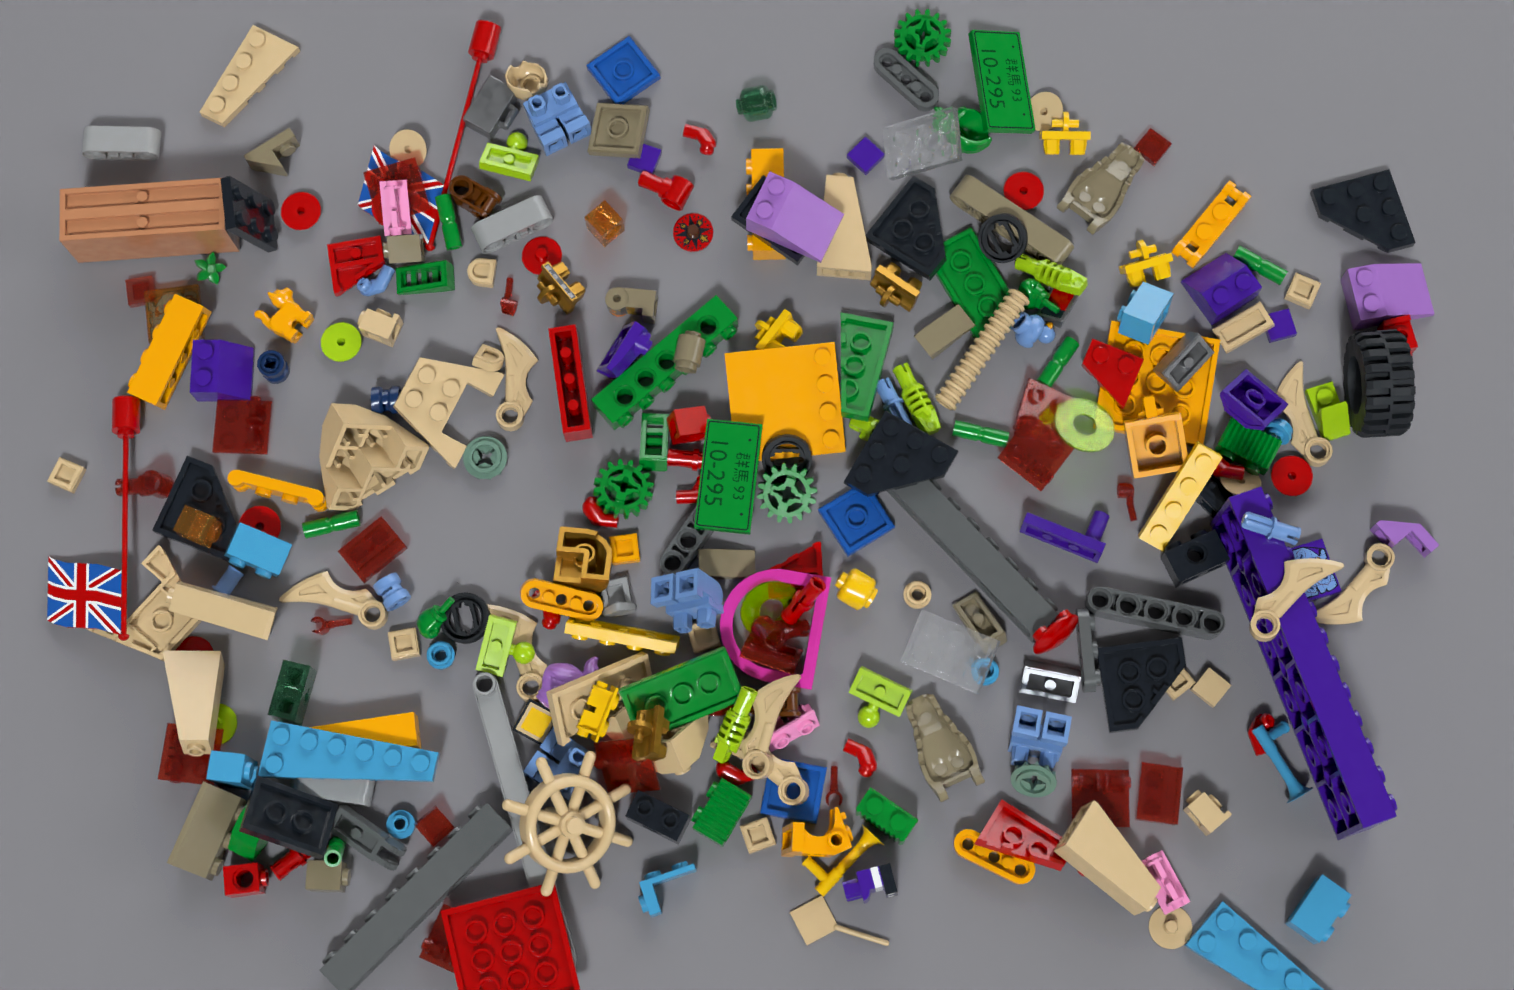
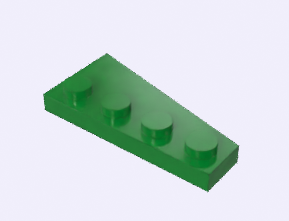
[841,312,894,422]

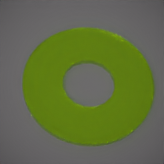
[1054,398,1115,453]
[740,581,799,639]

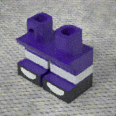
[842,863,898,904]

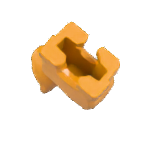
[254,287,314,344]

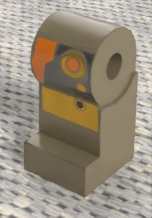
[605,287,658,324]

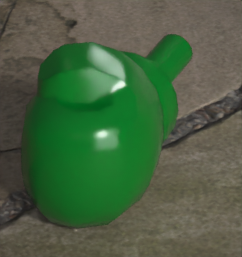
[1018,278,1060,314]
[416,597,455,639]

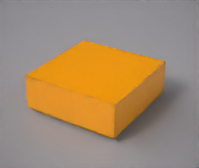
[609,533,640,565]

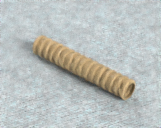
[935,289,1030,411]

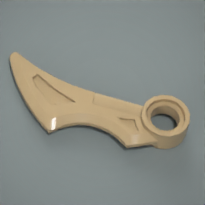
[496,328,538,432]
[1276,361,1333,467]
[1315,543,1395,625]
[1249,558,1344,642]
[279,571,388,630]
[487,604,547,702]
[741,674,801,779]
[710,731,809,806]

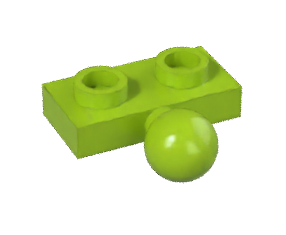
[479,132,539,182]
[475,614,535,677]
[848,666,913,728]

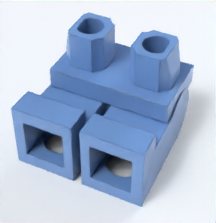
[523,82,591,156]
[651,568,724,634]
[1008,705,1072,771]
[523,727,598,801]

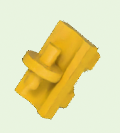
[1039,112,1091,155]
[1118,240,1173,287]
[754,309,803,350]

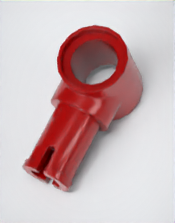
[638,171,694,211]

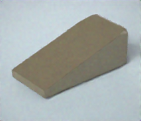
[914,304,976,360]
[698,549,755,580]
[952,591,1007,655]

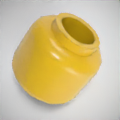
[834,568,878,610]

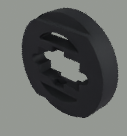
[978,213,1028,263]
[762,434,812,483]
[441,592,490,644]

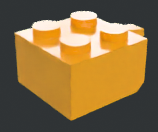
[1123,395,1188,479]

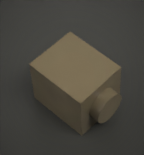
[383,234,425,264]
[305,860,351,893]

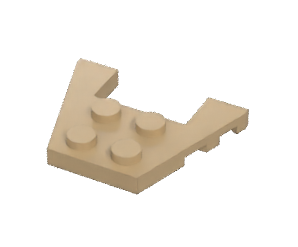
[393,357,504,469]
[87,545,201,661]

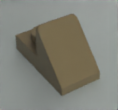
[244,128,300,176]

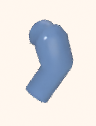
[357,265,395,297]

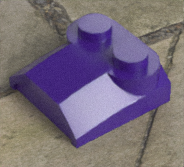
[596,321,653,379]
[1220,369,1289,430]

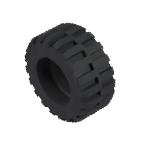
[1343,329,1416,438]

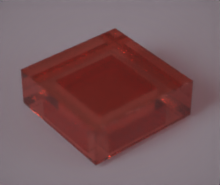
[1134,128,1172,167]
[125,275,157,308]
[414,805,455,847]

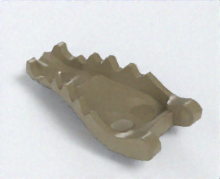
[1057,142,1145,235]
[906,694,985,802]

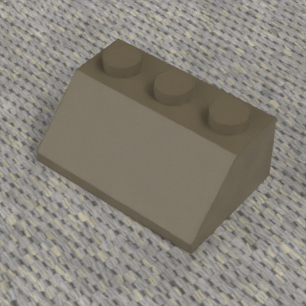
[167,781,247,881]

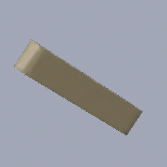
[949,175,1074,265]

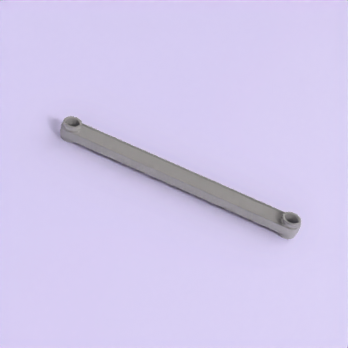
[472,672,577,967]

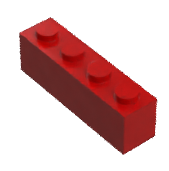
[548,324,593,442]

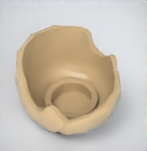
[505,61,548,101]

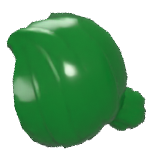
[933,106,992,154]

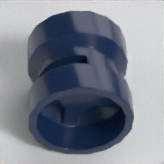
[257,350,290,384]
[371,386,401,414]

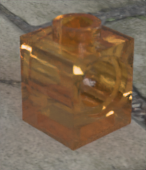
[584,200,625,247]
[173,505,222,549]

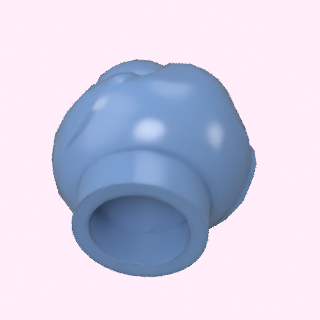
[1011,312,1056,348]

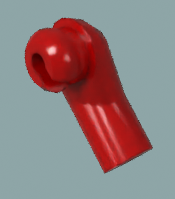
[1248,713,1274,756]

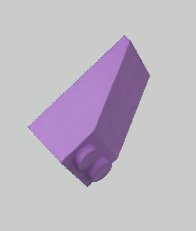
[746,171,844,263]
[1340,263,1434,330]

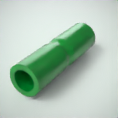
[435,194,463,250]
[1233,246,1288,285]
[1036,336,1080,390]
[952,420,1010,448]
[302,510,361,539]
[324,836,346,867]

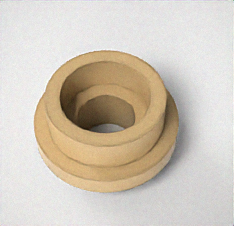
[903,581,932,609]

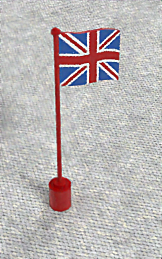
[358,20,501,251]
[47,395,140,641]

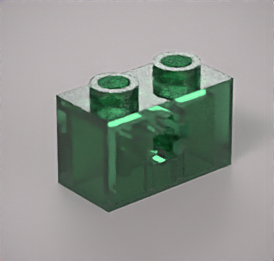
[267,660,317,726]

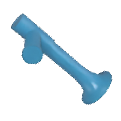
[1252,721,1313,803]

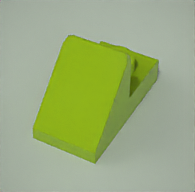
[1304,382,1351,441]

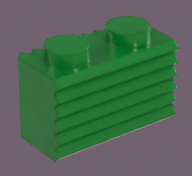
[1214,417,1282,476]
[691,778,752,847]
[855,787,918,845]

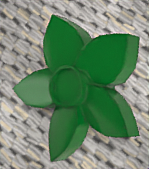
[194,252,226,284]

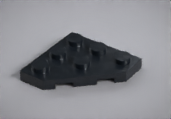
[1310,169,1416,253]
[865,176,947,281]
[844,411,959,497]
[152,456,237,562]
[1097,637,1186,733]

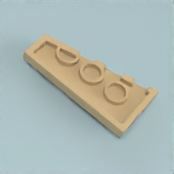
[199,25,300,128]
[546,652,652,746]

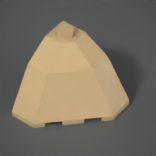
[319,403,429,511]
[606,702,709,775]

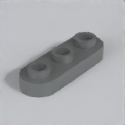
[874,48,939,111]
[1075,608,1101,693]

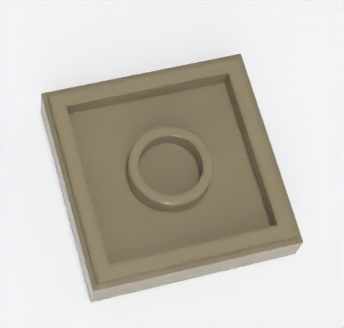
[587,103,650,158]

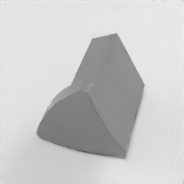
[601,577,637,618]

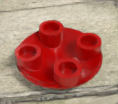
[1032,609,1078,654]

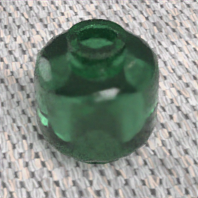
[736,84,777,122]

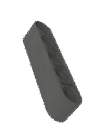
[660,505,714,575]
[1085,587,1225,640]

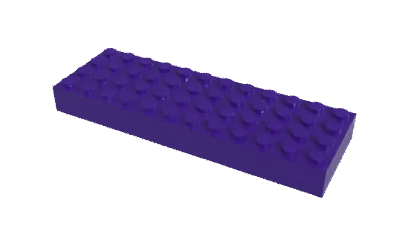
[1210,487,1397,840]

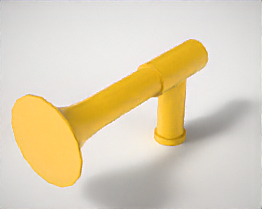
[802,824,884,897]

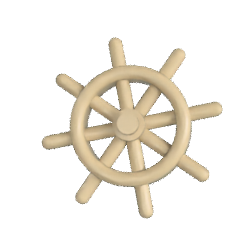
[502,751,633,896]

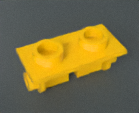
[576,680,620,743]

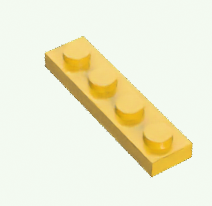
[1138,441,1223,551]
[564,617,680,656]

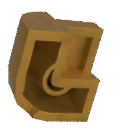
[553,526,612,593]

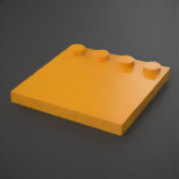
[1093,320,1220,446]
[724,342,846,461]

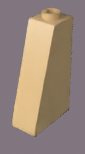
[817,173,872,281]
[166,581,278,640]
[163,650,225,756]
[1054,800,1161,916]

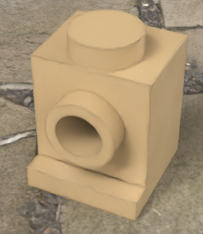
[358,308,404,347]
[1183,789,1232,836]

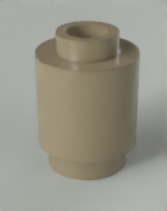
[673,331,706,374]

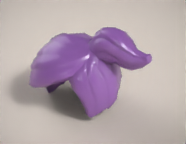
[536,656,599,709]

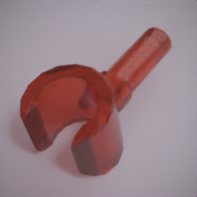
[500,278,518,316]
[1117,483,1137,521]
[311,617,352,635]
[825,766,843,806]

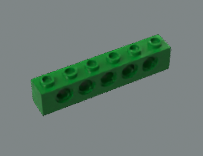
[591,295,738,431]

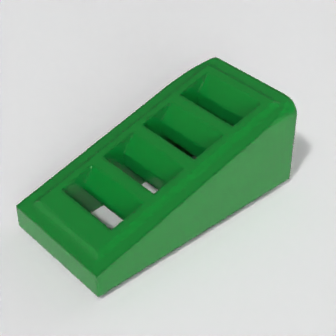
[396,260,455,295]
[639,413,669,471]

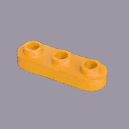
[520,578,603,621]
[953,829,1035,885]

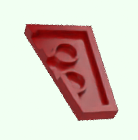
[974,799,1067,871]

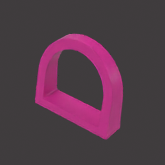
[720,569,831,690]

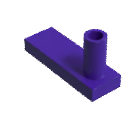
[1019,511,1110,563]

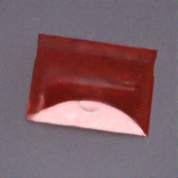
[338,516,408,583]
[739,632,803,675]
[1135,762,1183,826]

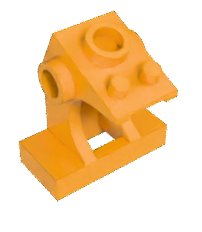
[781,807,853,858]

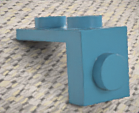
[638,861,697,918]

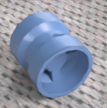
[373,573,411,611]

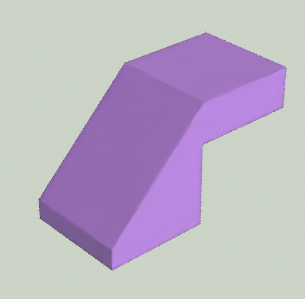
[1370,520,1439,558]

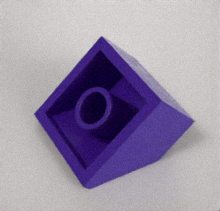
[1180,253,1262,325]
[190,340,255,402]

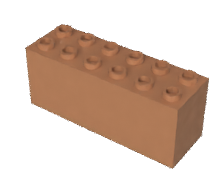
[59,178,240,263]

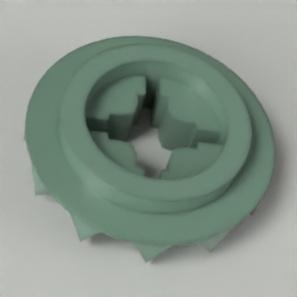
[463,436,507,480]
[1011,761,1057,797]

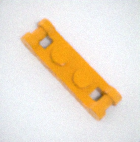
[1171,180,1252,269]
[227,470,327,512]

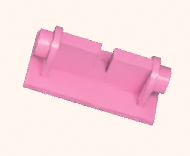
[379,180,412,236]
[769,703,820,752]
[1142,850,1190,915]

